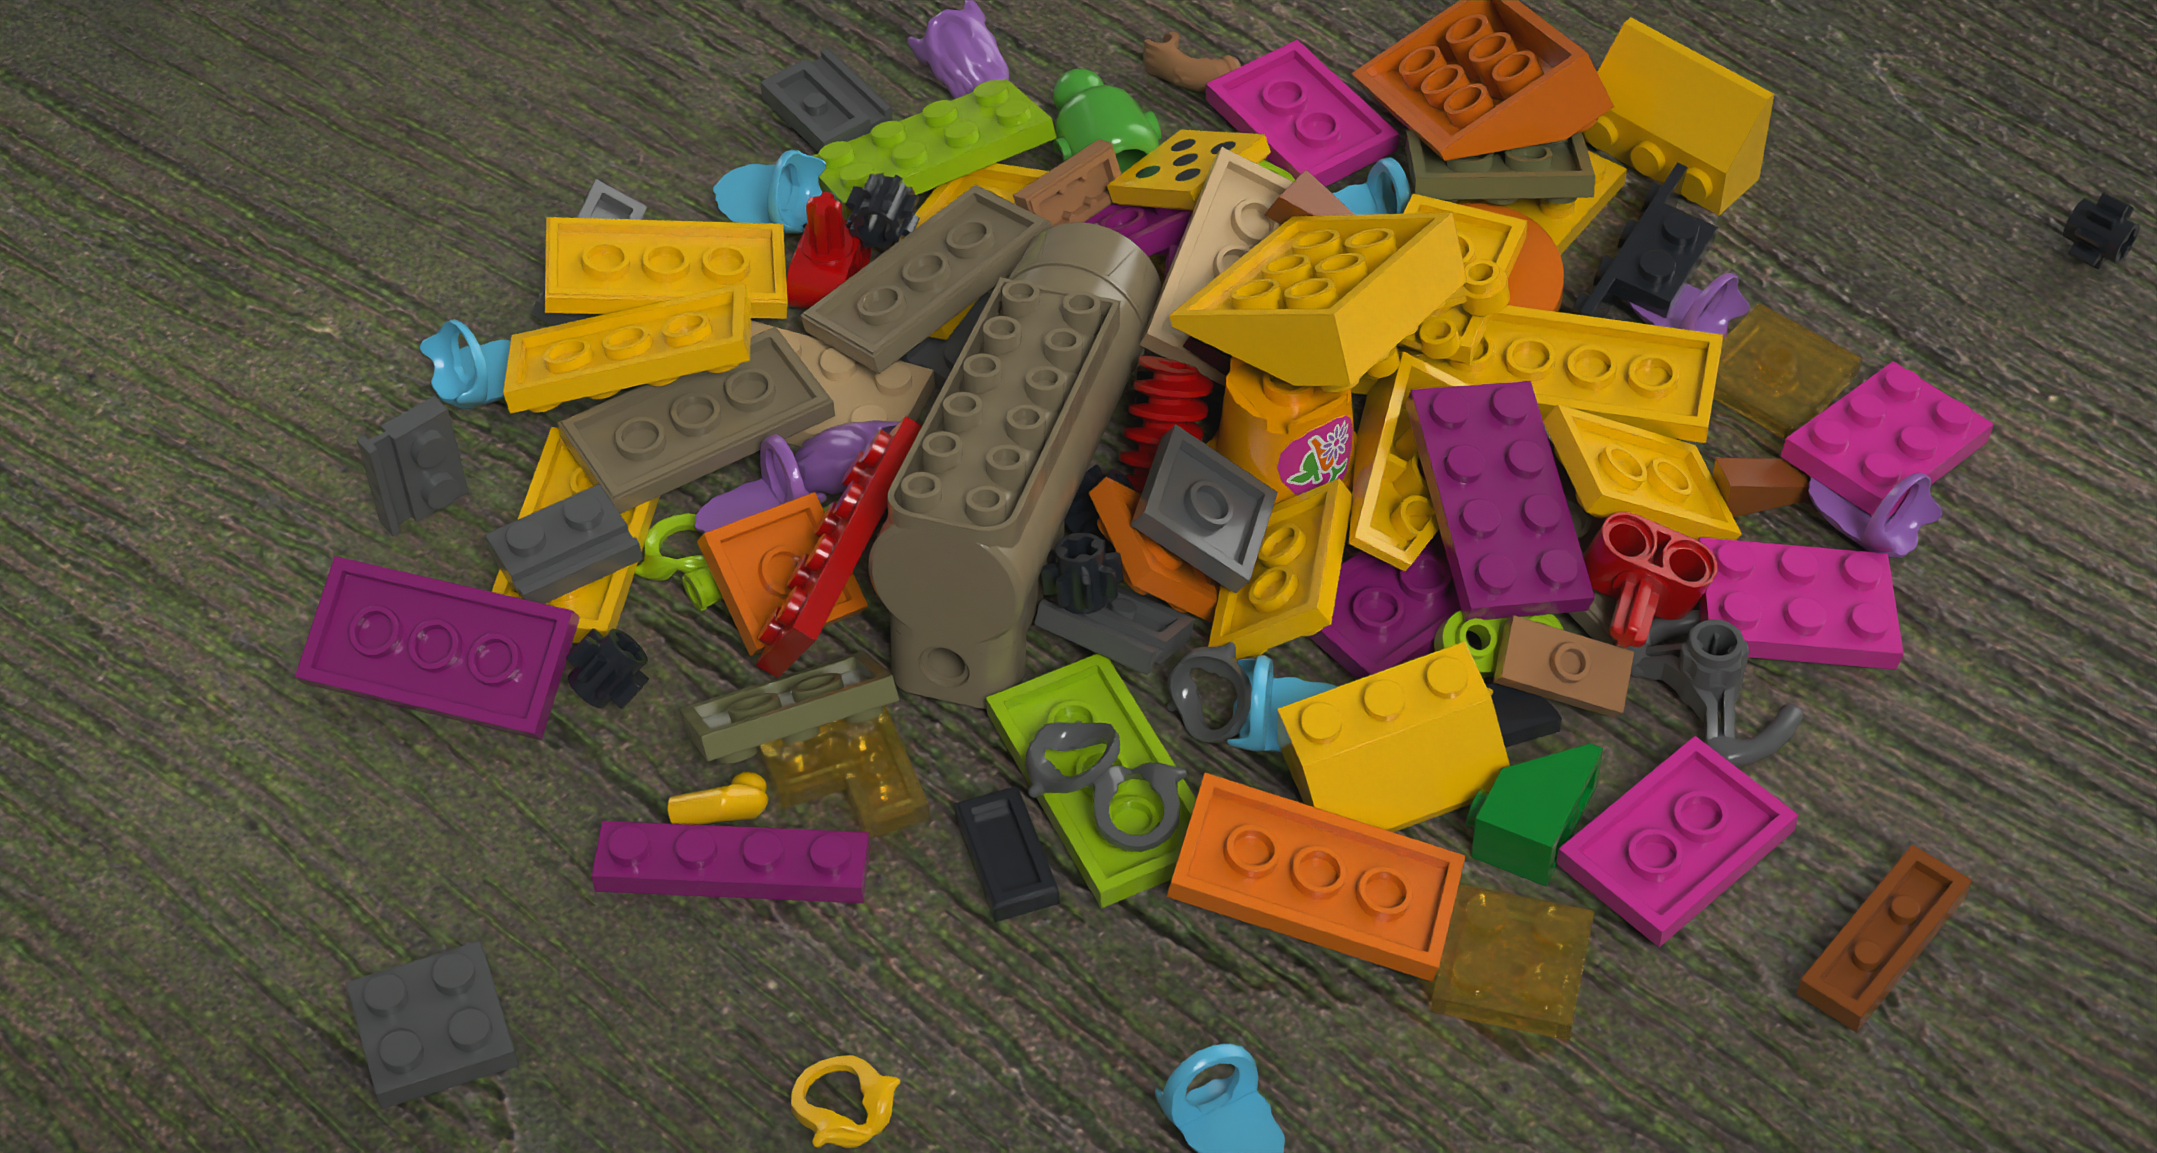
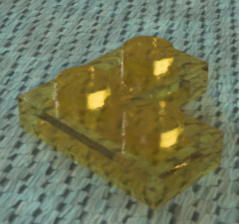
[760,705,930,839]

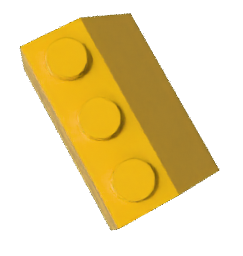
[1582,17,1774,216]
[1277,641,1510,832]

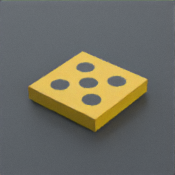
[1107,130,1271,211]

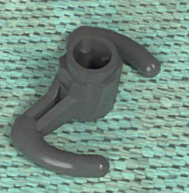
[1626,610,1803,767]

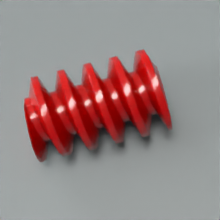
[1118,356,1213,492]

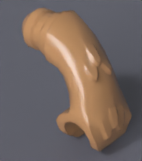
[1143,31,1241,93]

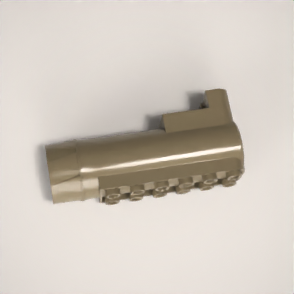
[868,222,1162,709]

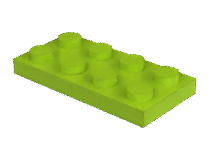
[813,78,1057,220]
[986,653,1196,909]

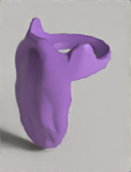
[907,0,1010,99]
[1628,273,1750,345]
[794,420,900,509]
[695,434,827,534]
[1808,472,1942,558]

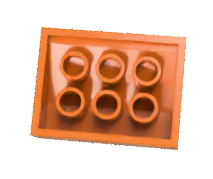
[1351,0,1614,161]

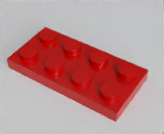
[756,416,922,678]

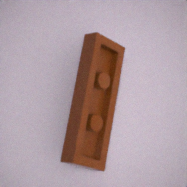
[1797,844,1972,1032]

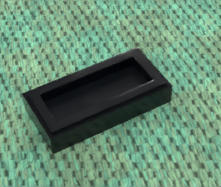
[954,786,1060,922]

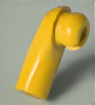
[668,772,769,825]

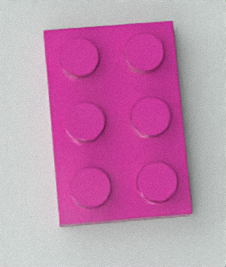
[1206,40,1399,187]
[1780,361,1994,518]
[1698,537,1904,670]
[1557,736,1799,947]

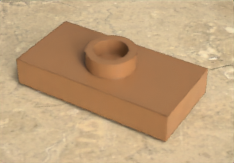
[1013,139,1121,227]
[1493,615,1634,718]

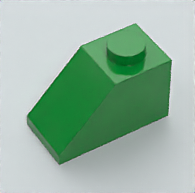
[1466,743,1603,887]

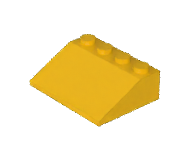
[1169,212,1467,392]

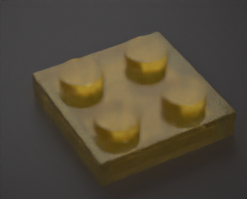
[1431,884,1595,1041]

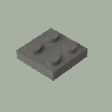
[1131,424,1278,593]
[346,940,519,1110]

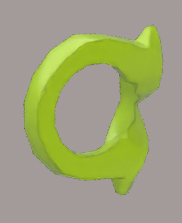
[635,513,707,581]

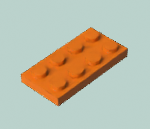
[1166,773,1466,982]

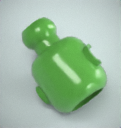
[1052,68,1162,174]

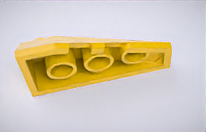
[1349,351,1469,571]

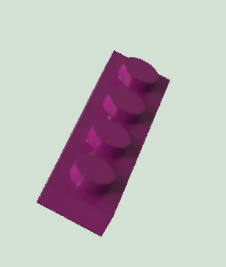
[591,821,871,903]

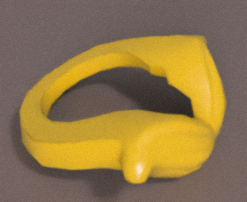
[791,1055,901,1148]

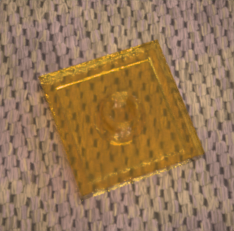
[1713,303,1862,439]

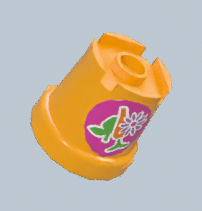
[1206,356,1357,513]

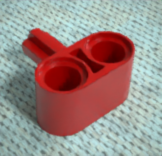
[786,192,872,310]
[1583,512,1718,649]

